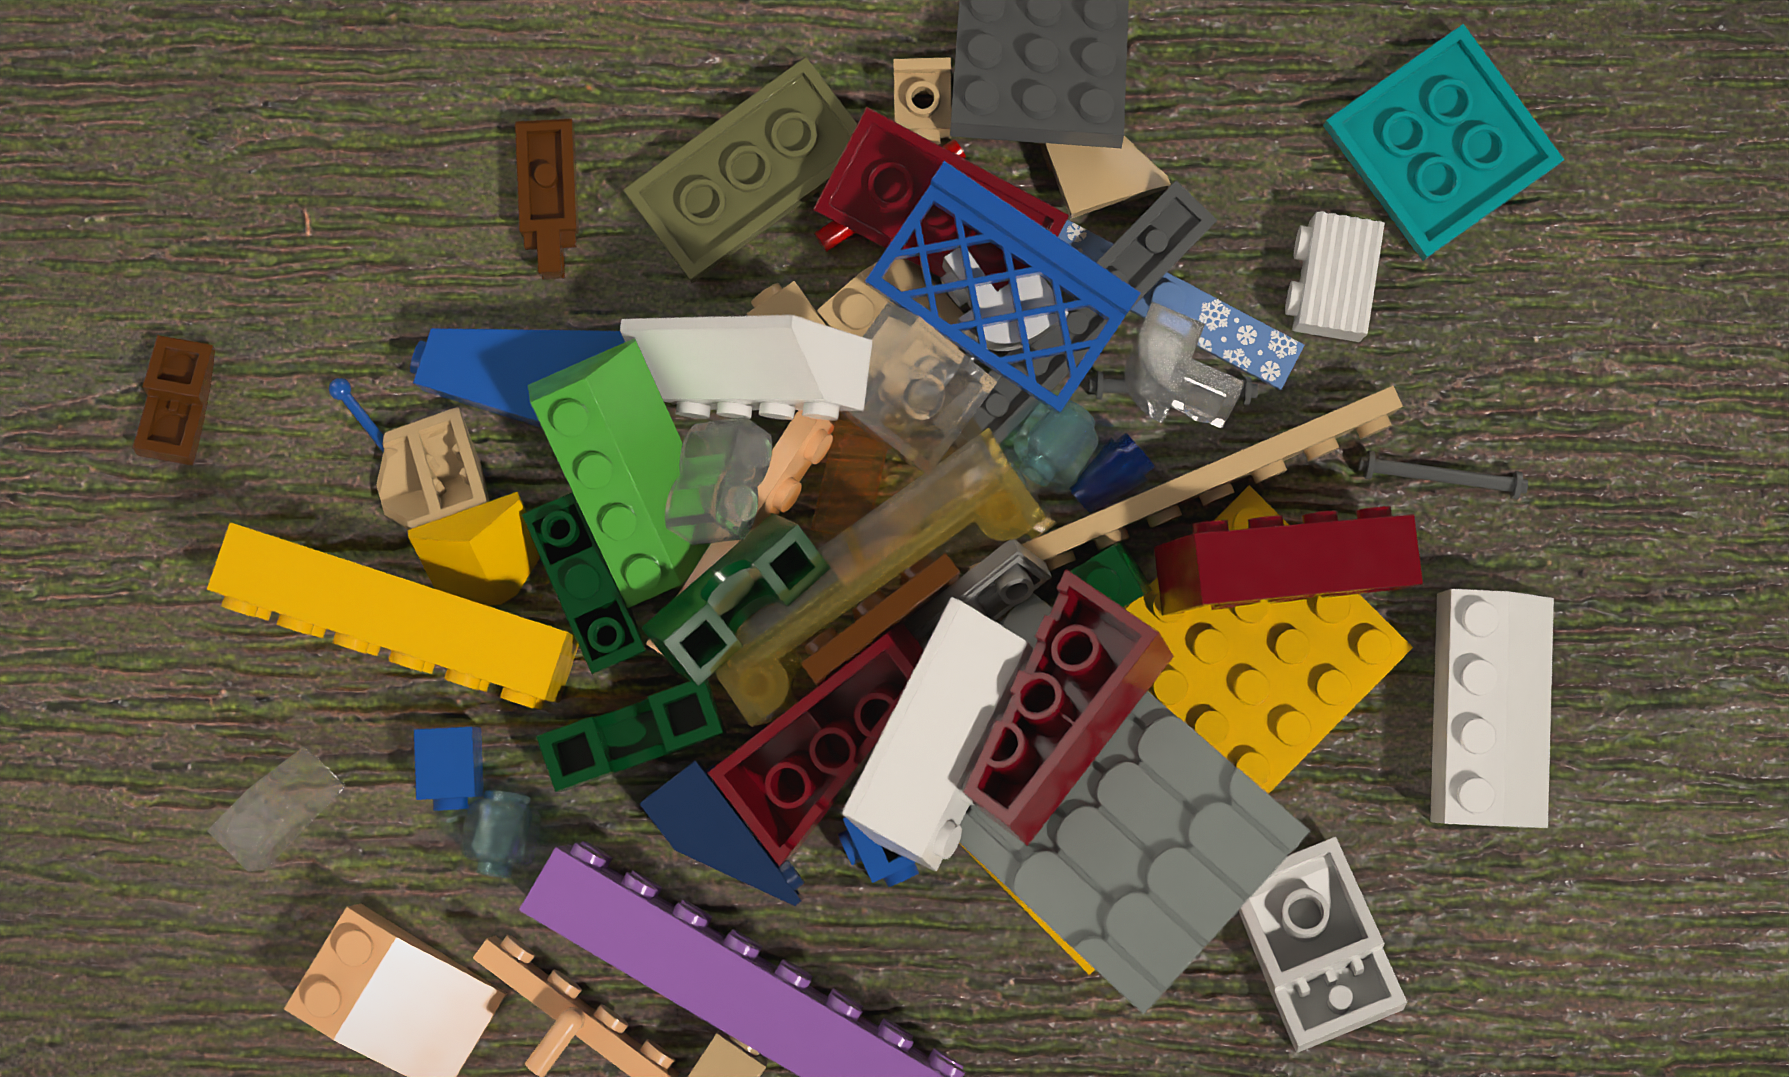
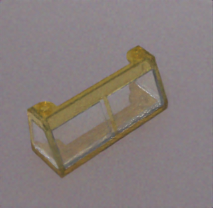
[716,428,1057,726]

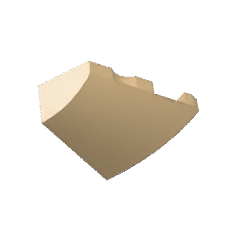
[1039,136,1171,219]

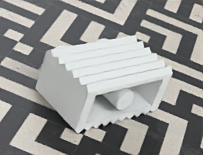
[1285,211,1385,342]

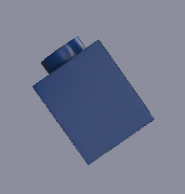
[414,727,484,811]

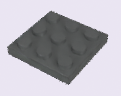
[950,0,1129,149]

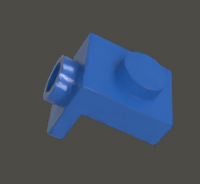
[838,817,919,888]

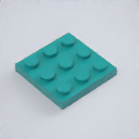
[1323,24,1565,261]

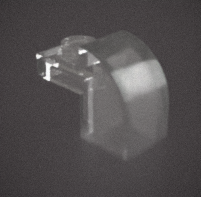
[1125,301,1245,428]

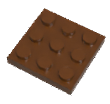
[801,553,960,686]

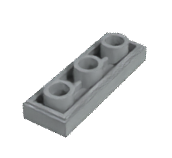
[903,538,1052,650]

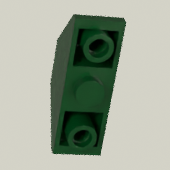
[522,492,646,675]

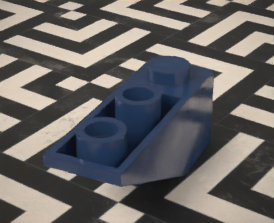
[639,761,805,906]

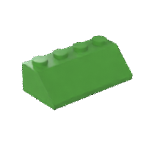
[528,338,721,608]

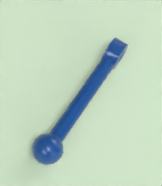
[329,378,384,452]

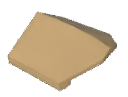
[376,407,489,530]

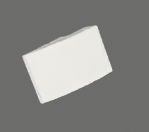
[1238,837,1407,1053]

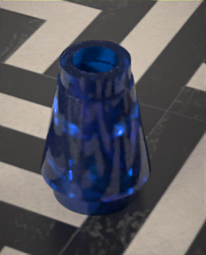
[1069,432,1156,514]

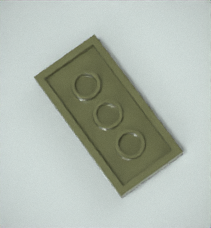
[623,57,857,284]

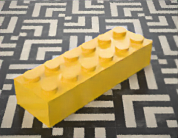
[206,522,579,710]

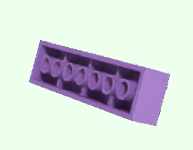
[519,841,966,1077]

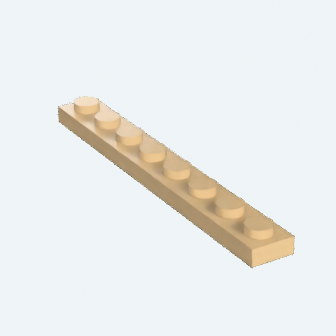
[968,386,1403,572]

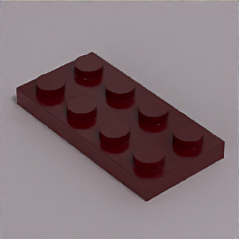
[813,107,1069,292]

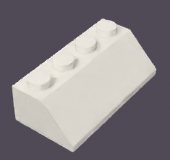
[620,315,873,420]
[1430,589,1554,828]
[842,597,1033,872]

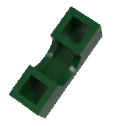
[641,513,831,686]
[536,679,727,792]

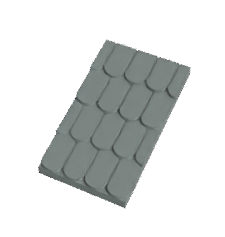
[959,593,1310,1014]

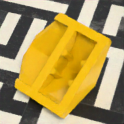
[407,492,540,606]

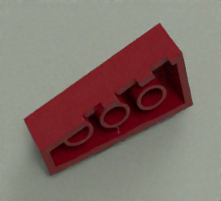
[1154,506,1423,616]
[963,569,1174,846]
[708,622,924,866]

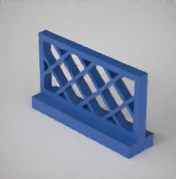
[865,161,1141,414]

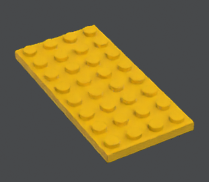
[959,485,1413,975]

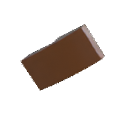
[132,335,215,466]

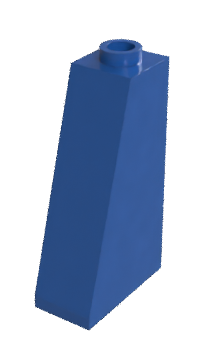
[410,328,625,428]

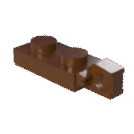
[515,118,579,280]

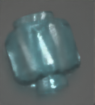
[1013,400,1099,486]
[460,790,542,878]

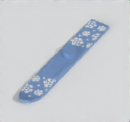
[1058,220,1305,390]

